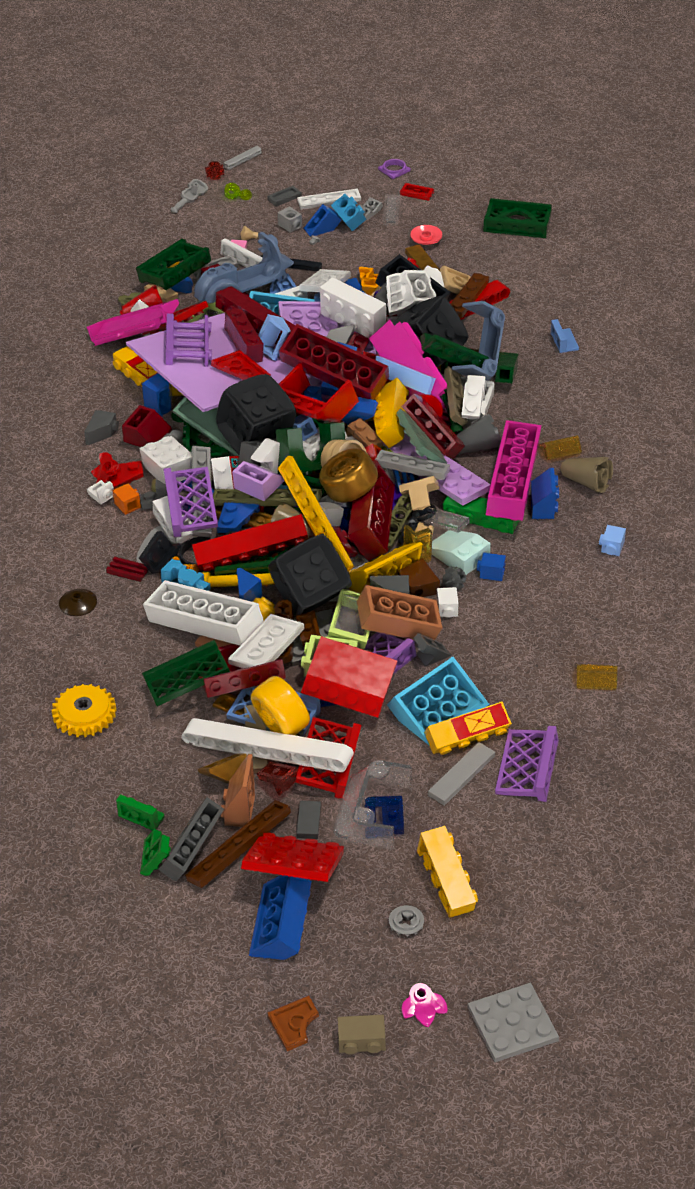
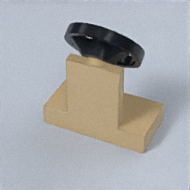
[399,476,440,521]

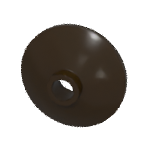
[59,589,97,616]

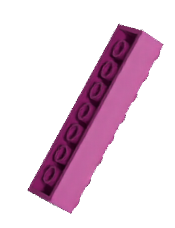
[486,420,542,521]

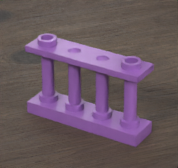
[166,313,212,367]

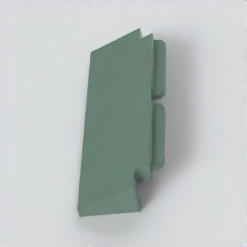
[173,397,239,456]

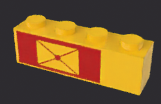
[113,346,158,387]
[424,702,512,755]

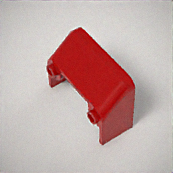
[279,363,359,422]

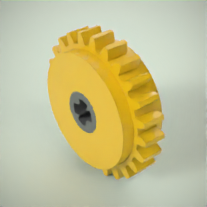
[52,684,117,738]

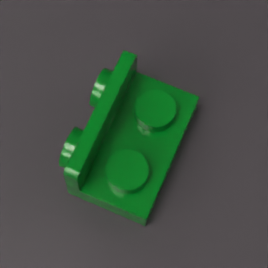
[116,794,165,830]

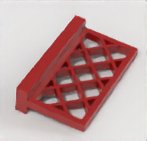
[295,717,361,799]

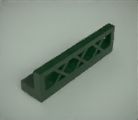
[420,333,489,368]

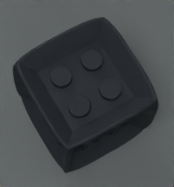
[393,296,469,367]
[216,374,296,455]
[268,533,352,616]

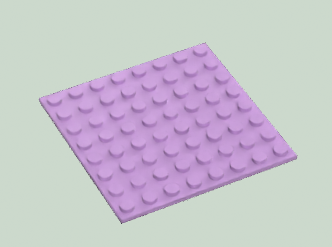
[126,313,313,412]

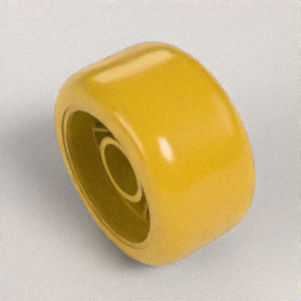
[251,676,310,736]

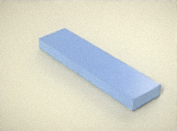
[375,356,436,395]

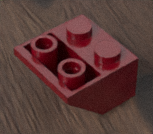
[122,405,172,447]

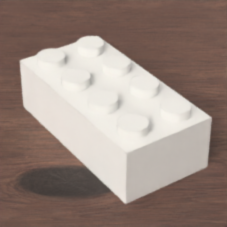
[320,277,386,338]

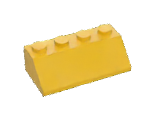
[349,542,423,598]

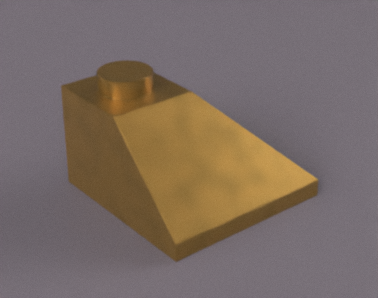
[197,754,255,784]

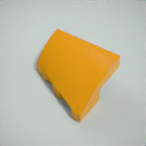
[359,267,379,296]

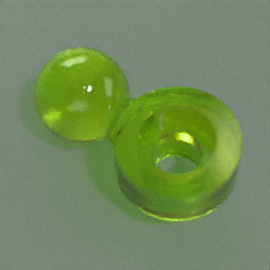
[224,183,252,200]

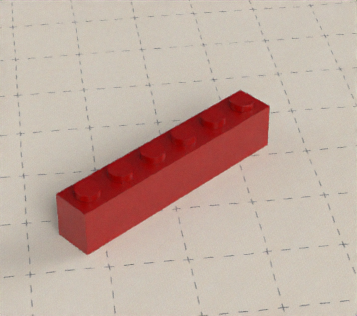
[192,514,309,571]

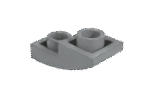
[359,197,383,223]

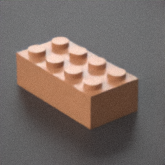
[357,585,442,640]

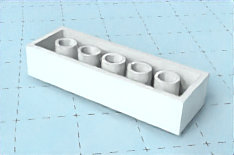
[143,580,264,646]

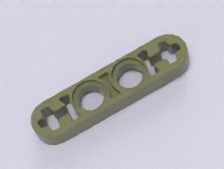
[388,494,413,551]

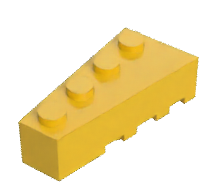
[373,377,409,448]
[417,826,478,918]

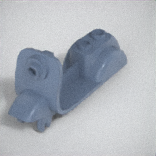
[194,231,294,303]

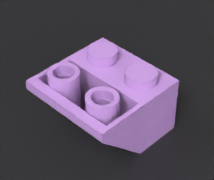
[232,461,284,501]

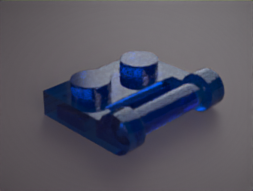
[365,796,404,837]

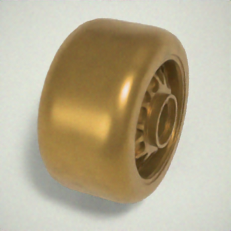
[319,448,378,503]

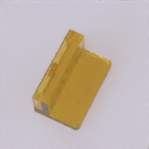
[539,435,582,460]
[404,525,432,563]
[576,664,617,690]

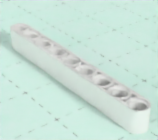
[182,718,354,772]

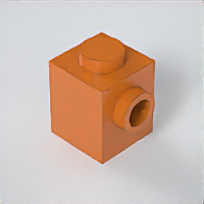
[113,483,141,515]

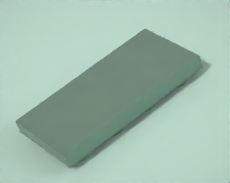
[397,408,447,464]

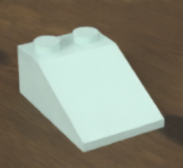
[424,529,491,575]

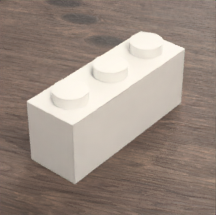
[153,496,198,550]

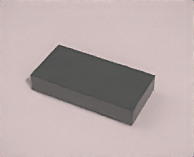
[267,186,302,207]
[297,801,321,839]

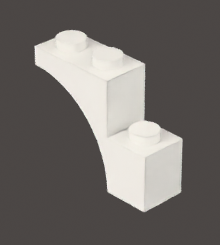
[462,375,486,419]

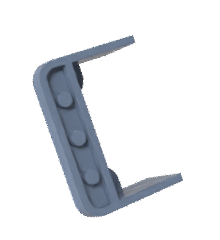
[452,301,505,381]

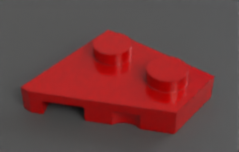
[108,461,144,489]

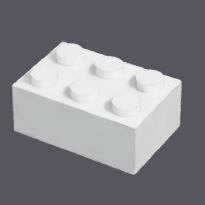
[139,436,192,484]

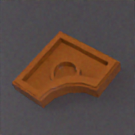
[267,996,319,1051]

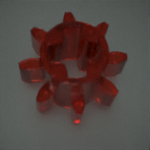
[205,161,224,180]

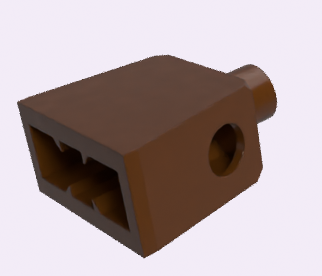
[398,558,440,597]

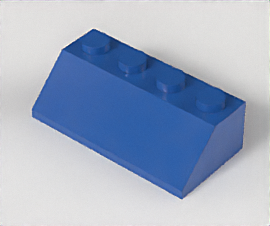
[249,875,312,960]

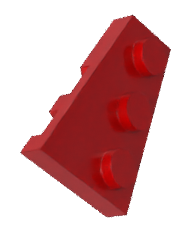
[211,350,271,380]

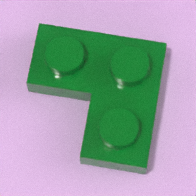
[140,829,171,876]

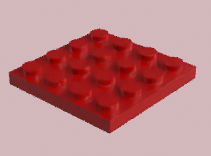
[241,833,344,882]

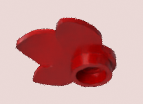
[91,452,119,483]

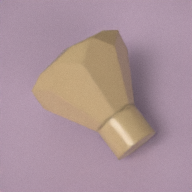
[240,226,258,240]

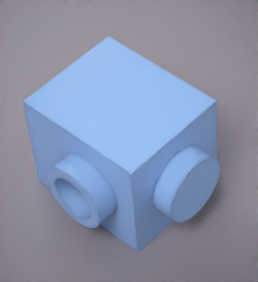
[599,525,626,556]

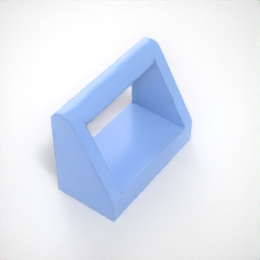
[258,314,291,361]

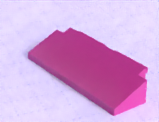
[87,299,179,346]
[369,320,447,409]

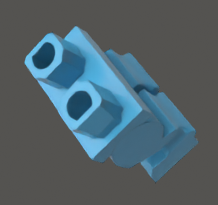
[161,559,211,591]

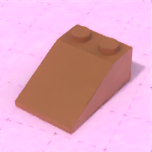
[221,754,255,827]

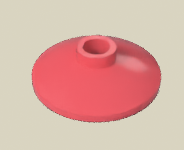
[410,225,442,245]

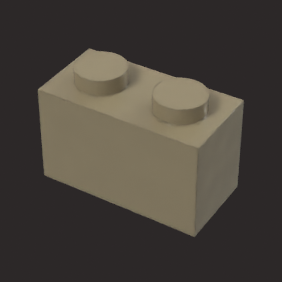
[338,1015,386,1054]

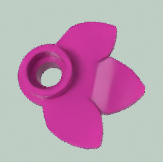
[401,983,448,1027]

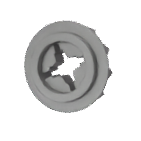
[389,905,424,937]

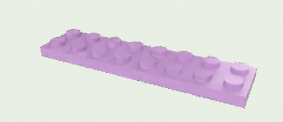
[382,433,491,506]

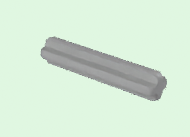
[223,146,262,170]

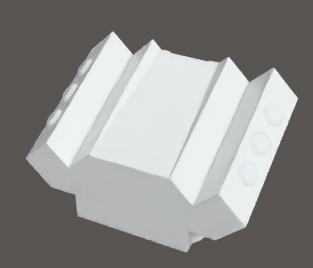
[386,270,436,316]

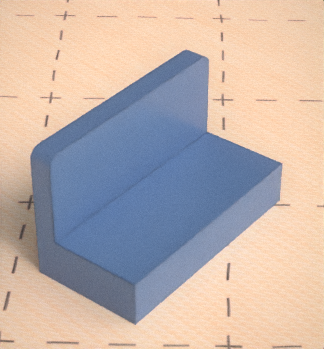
[550,319,579,353]

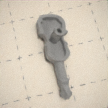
[171,179,208,213]

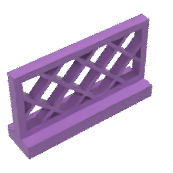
[164,467,218,537]
[365,632,417,675]
[495,726,559,802]

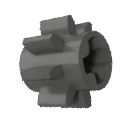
[442,566,466,590]

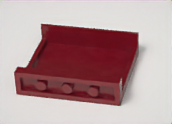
[198,644,286,698]

